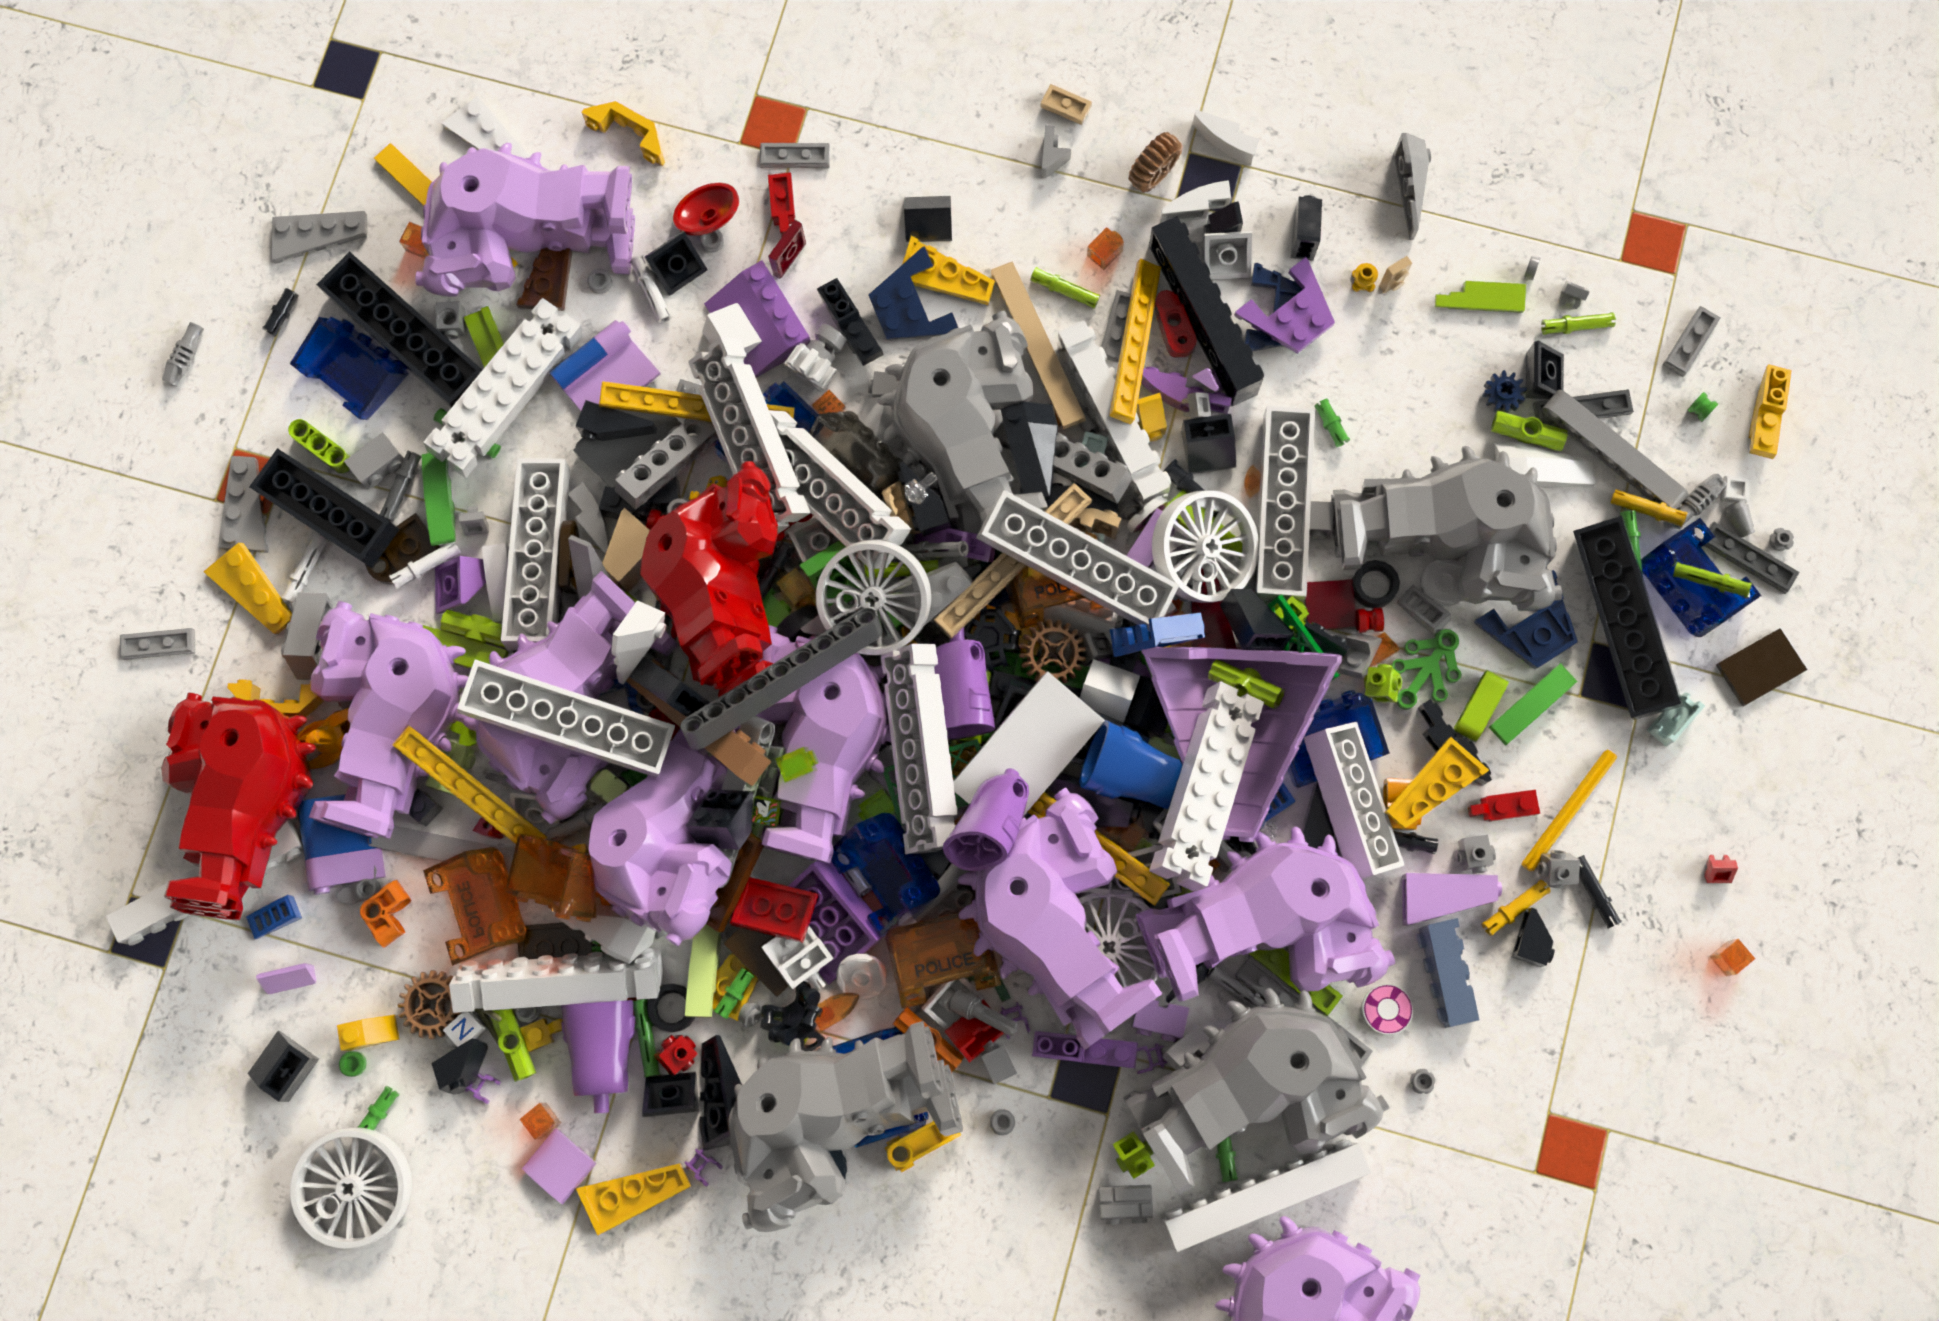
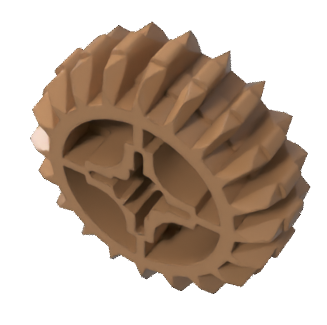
[1128,132,1183,193]
[1019,619,1086,683]
[397,970,462,1039]

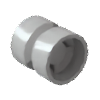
[806,324,847,366]

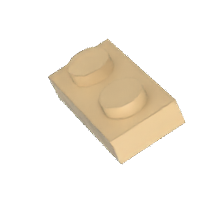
[1040,84,1092,125]
[1379,256,1412,293]

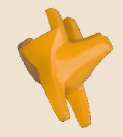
[298,708,350,769]

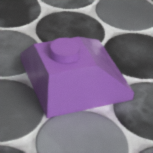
[435,556,486,614]

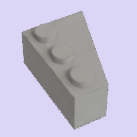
[887,561,972,626]
[281,592,333,680]

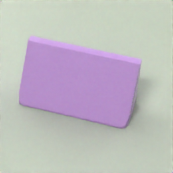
[1192,368,1223,392]
[256,963,316,994]

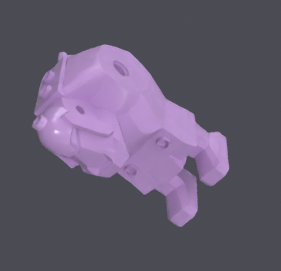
[415,143,635,297]
[463,571,679,824]
[309,601,468,839]
[756,625,891,863]
[585,725,780,947]
[958,788,1162,1050]
[1135,827,1395,1002]
[1215,1216,1421,1321]

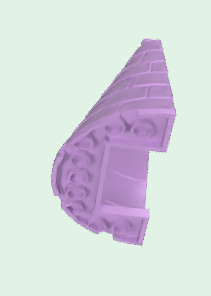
[1142,647,1342,842]

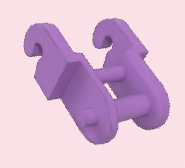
[999,1002,1031,1040]
[1136,1043,1168,1074]
[465,1070,501,1104]
[684,1148,723,1187]

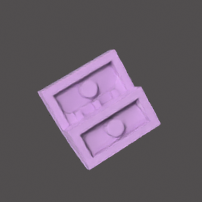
[522,1128,597,1204]

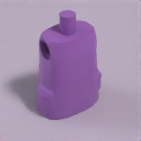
[934,628,995,739]
[943,768,1029,871]
[561,1000,636,1113]

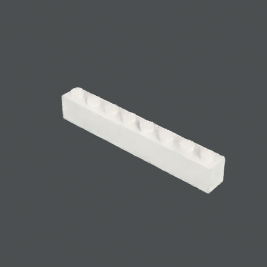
[106,820,303,946]

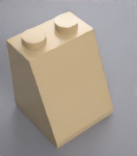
[602,508,650,593]

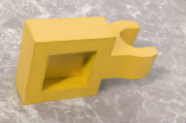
[520,1018,563,1052]

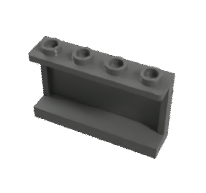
[573,385,682,488]

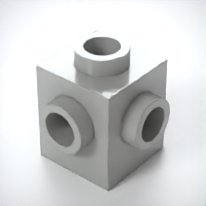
[1457,835,1496,874]
[1537,850,1580,888]

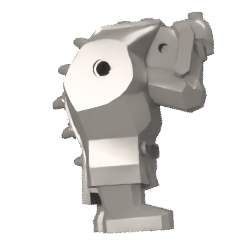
[878,311,1048,534]
[1331,446,1562,611]
[1123,989,1390,1195]
[729,1021,963,1232]

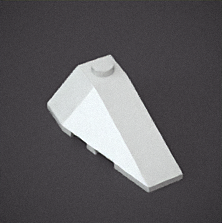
[611,601,666,684]

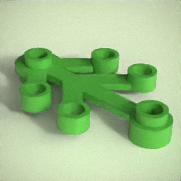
[1391,629,1461,710]

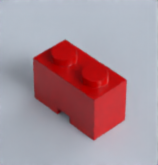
[944,999,1004,1063]

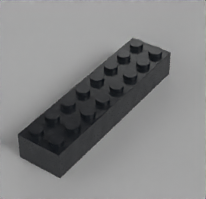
[1149,216,1264,407]
[316,251,482,408]
[1573,515,1684,720]

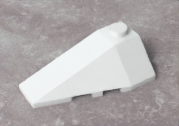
[1494,442,1595,488]
[553,902,656,964]

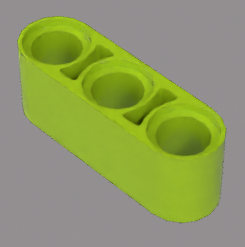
[288,419,350,473]
[1454,670,1509,743]

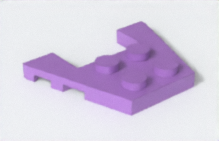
[1234,257,1335,354]

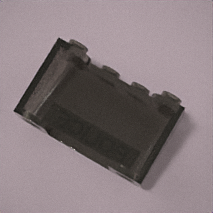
[809,411,903,500]

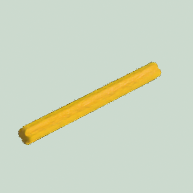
[1521,749,1617,871]

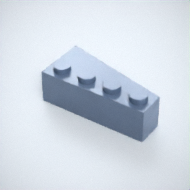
[1416,918,1480,1028]

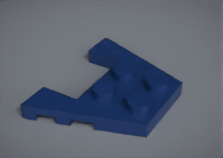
[868,246,959,340]
[1244,263,1323,352]
[1474,570,1578,670]

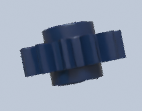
[1482,370,1527,413]

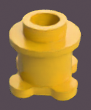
[1352,263,1378,292]

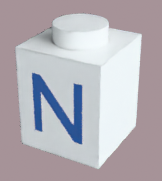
[443,1011,488,1049]

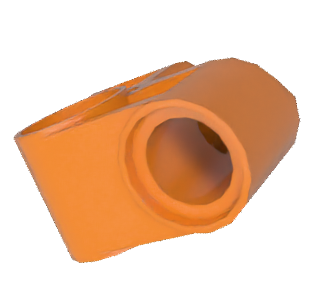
[360,880,412,948]

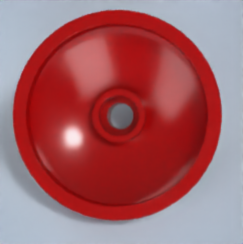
[673,182,739,236]

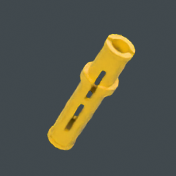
[1611,489,1688,527]
[1481,879,1551,936]

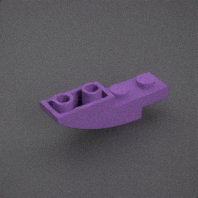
[1141,367,1232,414]
[913,527,996,562]
[1032,1031,1138,1069]

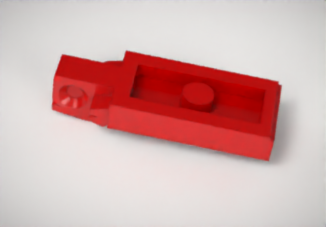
[768,172,796,238]
[1468,789,1541,822]

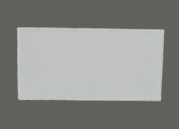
[953,671,1105,815]

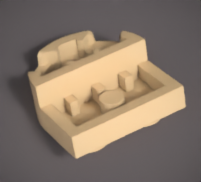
[882,481,921,534]
[1069,508,1121,540]

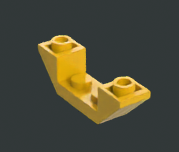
[581,101,665,166]
[227,679,324,717]

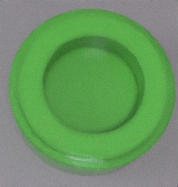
[339,1051,367,1077]

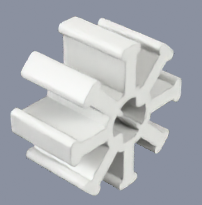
[784,343,837,392]

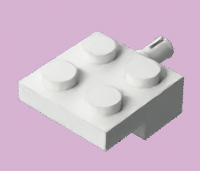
[761,926,834,991]

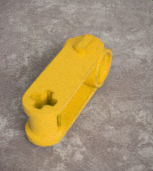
[884,1121,961,1173]

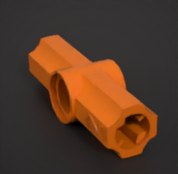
[892,1007,964,1073]

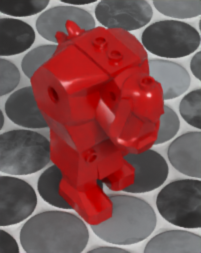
[640,461,778,698]
[161,693,316,921]

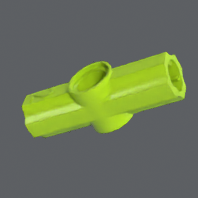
[1491,410,1568,452]
[440,610,505,648]
[1208,659,1285,709]
[490,1009,536,1082]

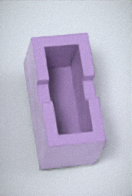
[1132,1000,1189,1042]

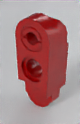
[1154,290,1197,358]

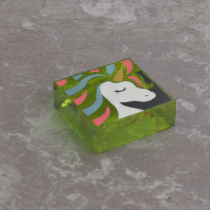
[752,795,781,827]

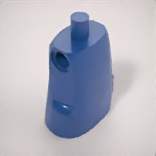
[1079,720,1183,809]

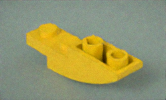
[1748,364,1792,459]

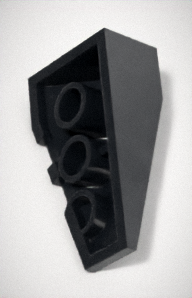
[1000,401,1059,500]

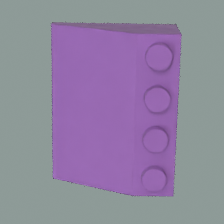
[704,260,810,378]
[789,860,890,985]

